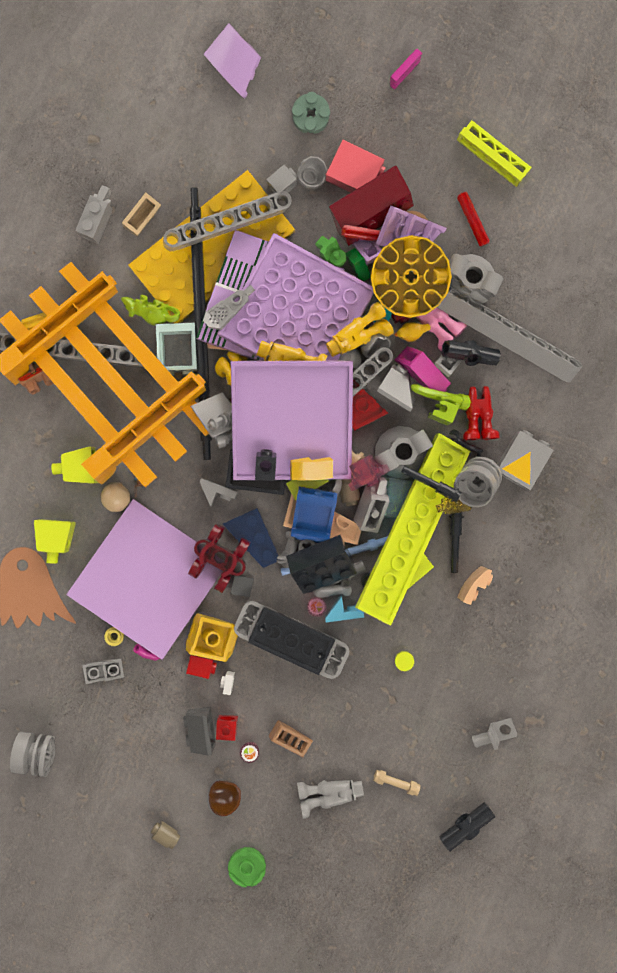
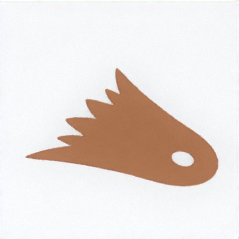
[0,547,76,628]

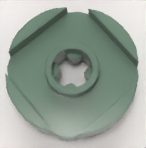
[292,92,330,134]

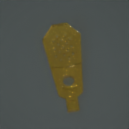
[436,497,472,514]

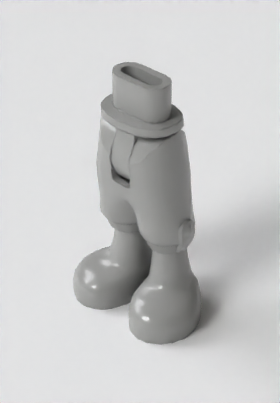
[297,780,364,819]

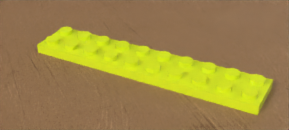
[355,433,470,625]

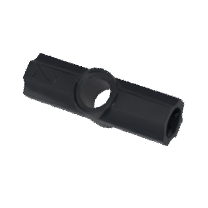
[441,340,501,366]
[439,802,495,851]

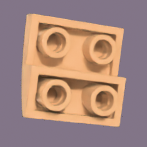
[457,566,493,605]

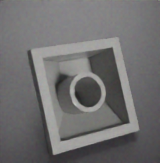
[377,364,416,412]

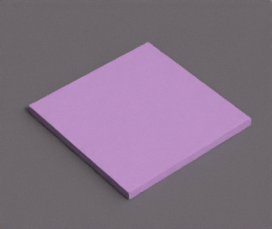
[231,361,353,480]
[66,499,224,660]

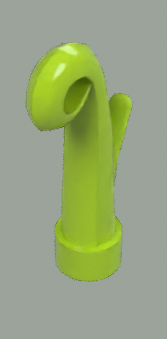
[410,384,471,410]

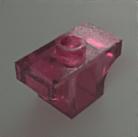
[348,454,390,491]

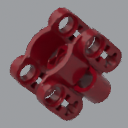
[188,524,251,593]

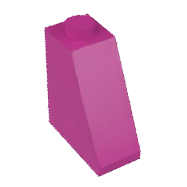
[394,346,451,392]

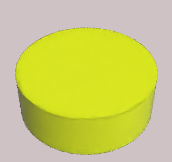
[395,651,414,671]

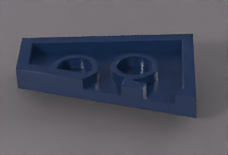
[223,508,280,568]

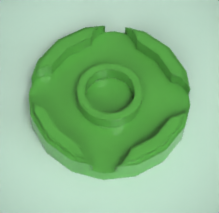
[228,847,266,887]

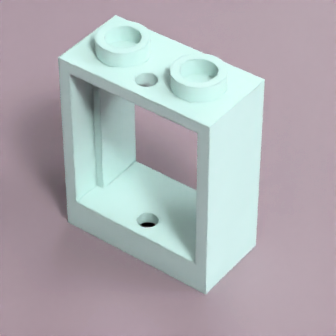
[156,323,197,376]

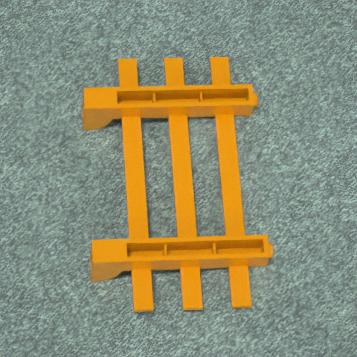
[0,262,209,488]

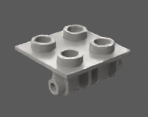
[191,392,232,438]

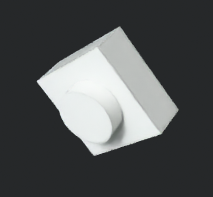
[220,671,235,695]

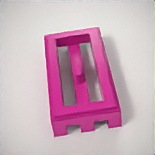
[390,49,422,90]

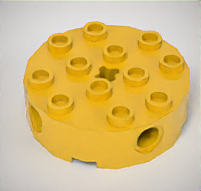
[371,235,452,318]

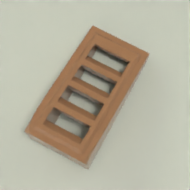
[269,720,313,757]

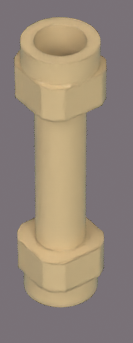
[373,770,420,796]

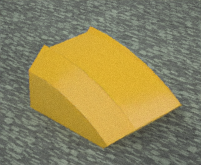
[186,613,238,662]

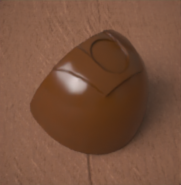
[209,780,241,816]

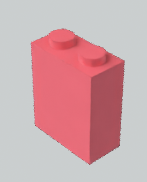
[326,140,386,193]

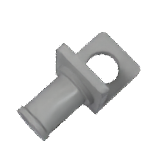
[472,718,517,750]

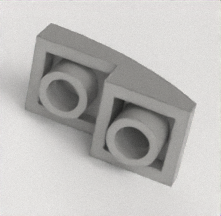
[82,658,124,684]

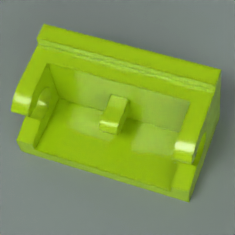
[427,401,460,425]

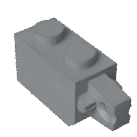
[75,185,112,244]
[354,475,389,533]

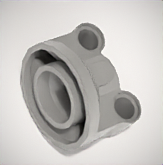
[449,254,504,304]
[374,426,433,479]

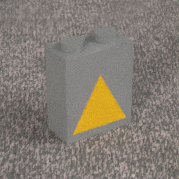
[497,430,554,490]

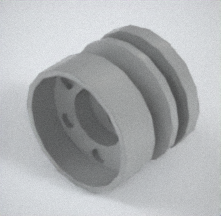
[454,457,502,507]
[10,731,55,777]

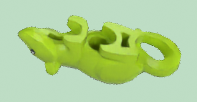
[121,295,180,326]

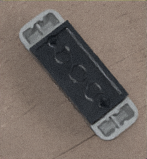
[234,601,349,679]

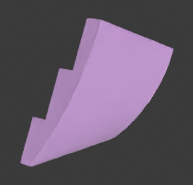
[204,23,261,99]
[376,206,447,247]

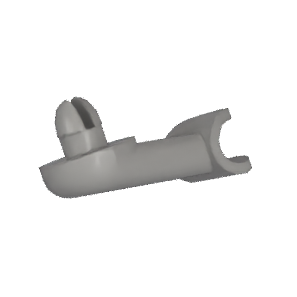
[277,531,301,568]
[313,580,352,598]

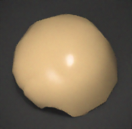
[101,482,130,512]

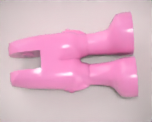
[416,307,467,351]

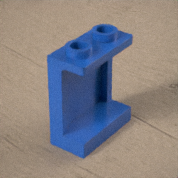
[291,486,338,543]

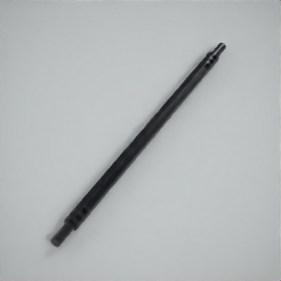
[189,187,212,460]

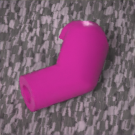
[133,644,160,661]

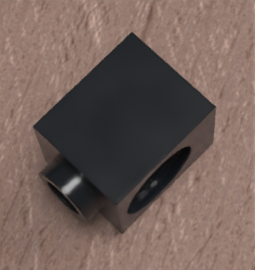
[255,449,276,481]

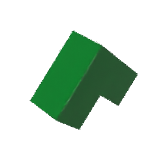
[345,248,371,282]

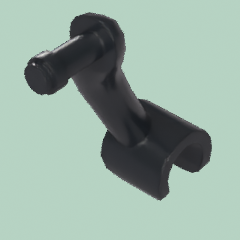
[449,429,483,457]

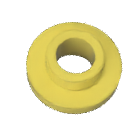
[104,627,124,646]

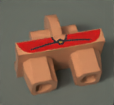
[18,362,54,395]

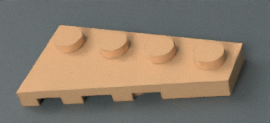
[283,494,361,545]

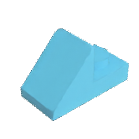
[325,595,364,623]

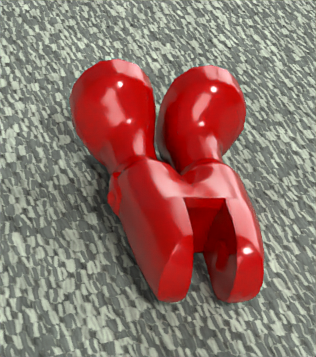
[463,386,500,441]

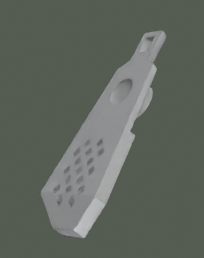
[203,285,255,330]

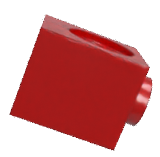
[186,655,217,679]
[216,715,238,741]

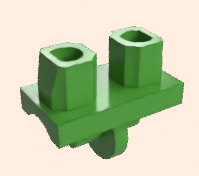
[315,236,347,267]

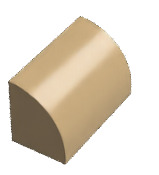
[122,192,161,236]

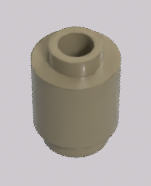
[340,478,361,507]
[150,821,180,849]

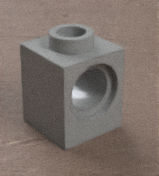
[266,165,297,200]

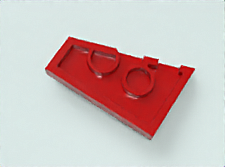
[352,379,388,431]

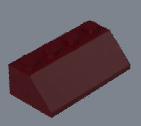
[329,165,414,246]

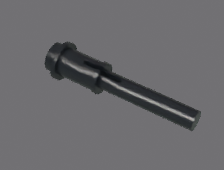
[401,465,462,502]
[449,511,464,573]

